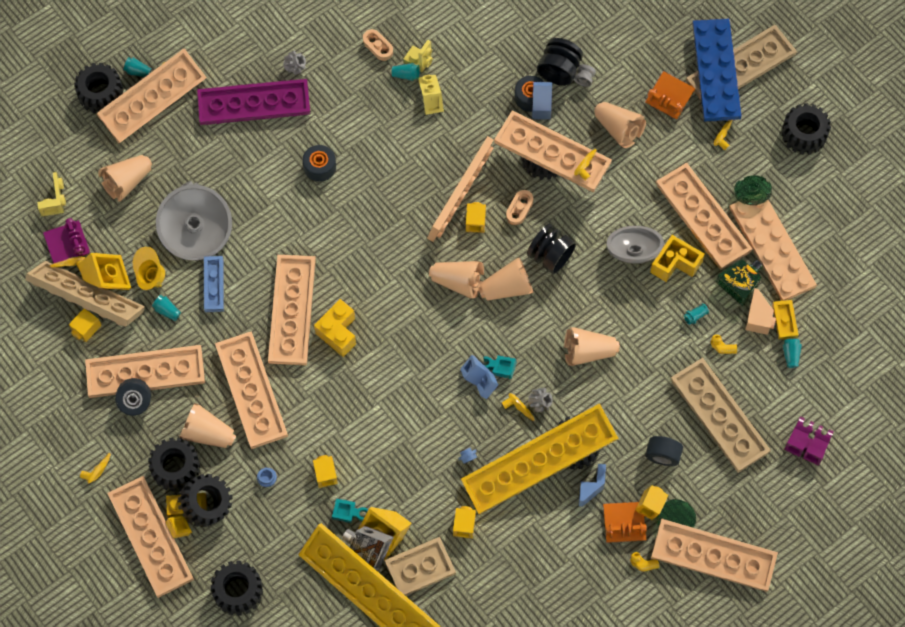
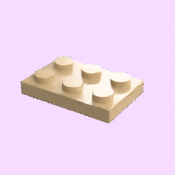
[385,537,456,596]

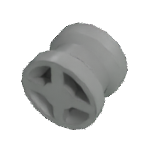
[574,64,596,87]

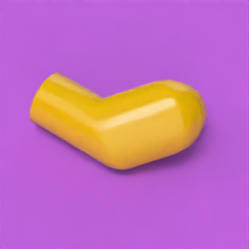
[710,334,737,354]
[630,552,660,572]

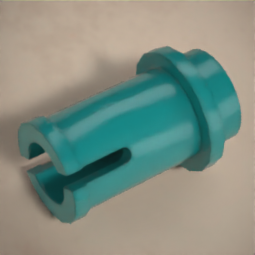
[684,303,709,325]

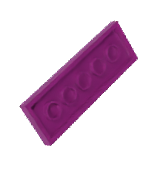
[197,79,311,125]

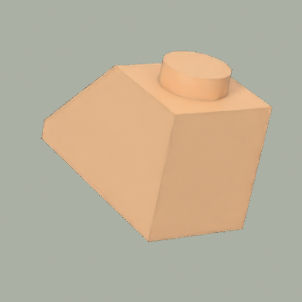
[745,288,776,335]

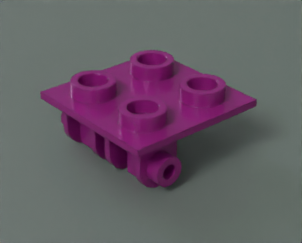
[43,218,90,263]

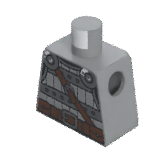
[342,526,393,571]

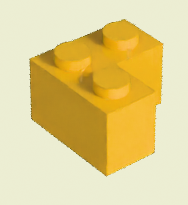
[650,235,705,282]
[314,299,356,357]

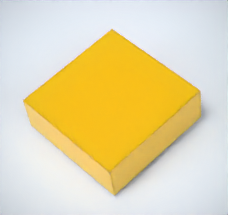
[165,516,192,539]

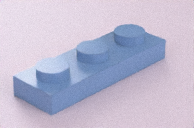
[204,256,224,312]

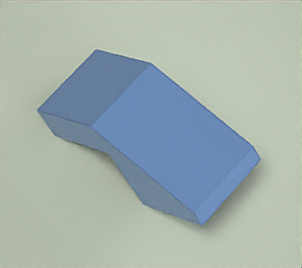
[532,82,552,119]
[460,355,498,399]
[579,464,606,507]

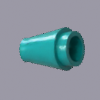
[123,57,152,78]
[392,63,420,81]
[152,295,181,321]
[782,339,802,368]

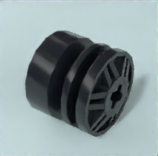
[537,38,583,86]
[527,223,577,275]

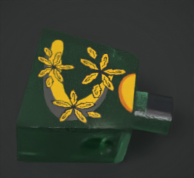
[716,260,763,307]

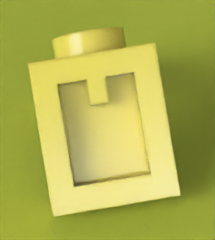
[403,40,433,72]
[418,75,444,115]
[37,172,66,216]

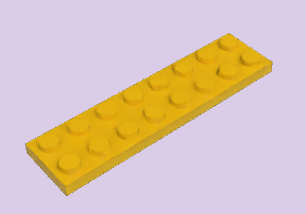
[461,403,619,514]
[298,523,441,627]

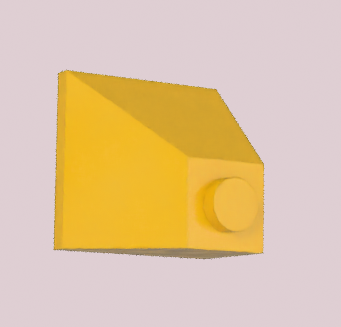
[78,253,131,290]
[358,507,412,561]

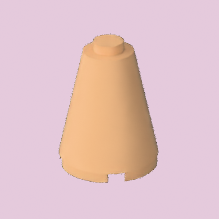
[594,102,646,148]
[98,155,152,201]
[478,257,534,301]
[429,261,484,299]
[564,327,620,366]
[179,403,236,448]

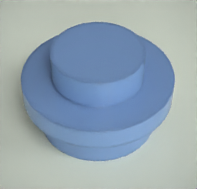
[458,448,477,464]
[257,468,277,487]

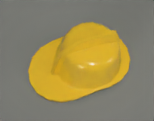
[133,246,165,290]

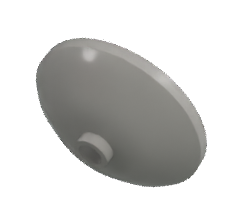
[607,226,664,264]

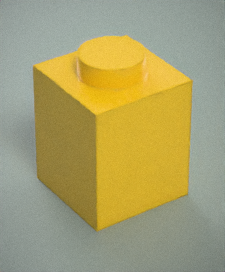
[466,202,486,233]
[69,308,101,342]
[313,455,338,488]
[635,485,668,520]
[453,506,476,539]

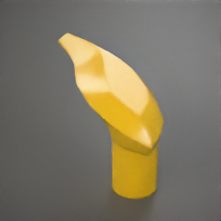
[714,120,732,150]
[574,149,597,181]
[50,256,85,271]
[501,393,535,421]
[80,453,111,484]

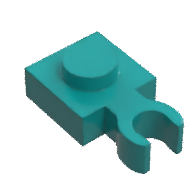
[483,355,517,379]
[332,498,368,523]

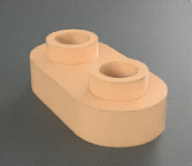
[363,29,393,61]
[506,190,534,225]

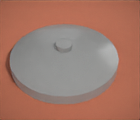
[156,185,232,261]

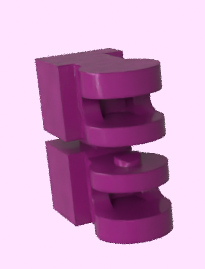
[784,416,834,466]

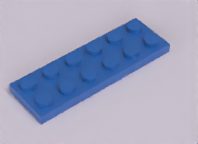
[692,19,742,122]

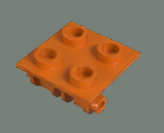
[645,71,695,120]
[603,502,647,543]

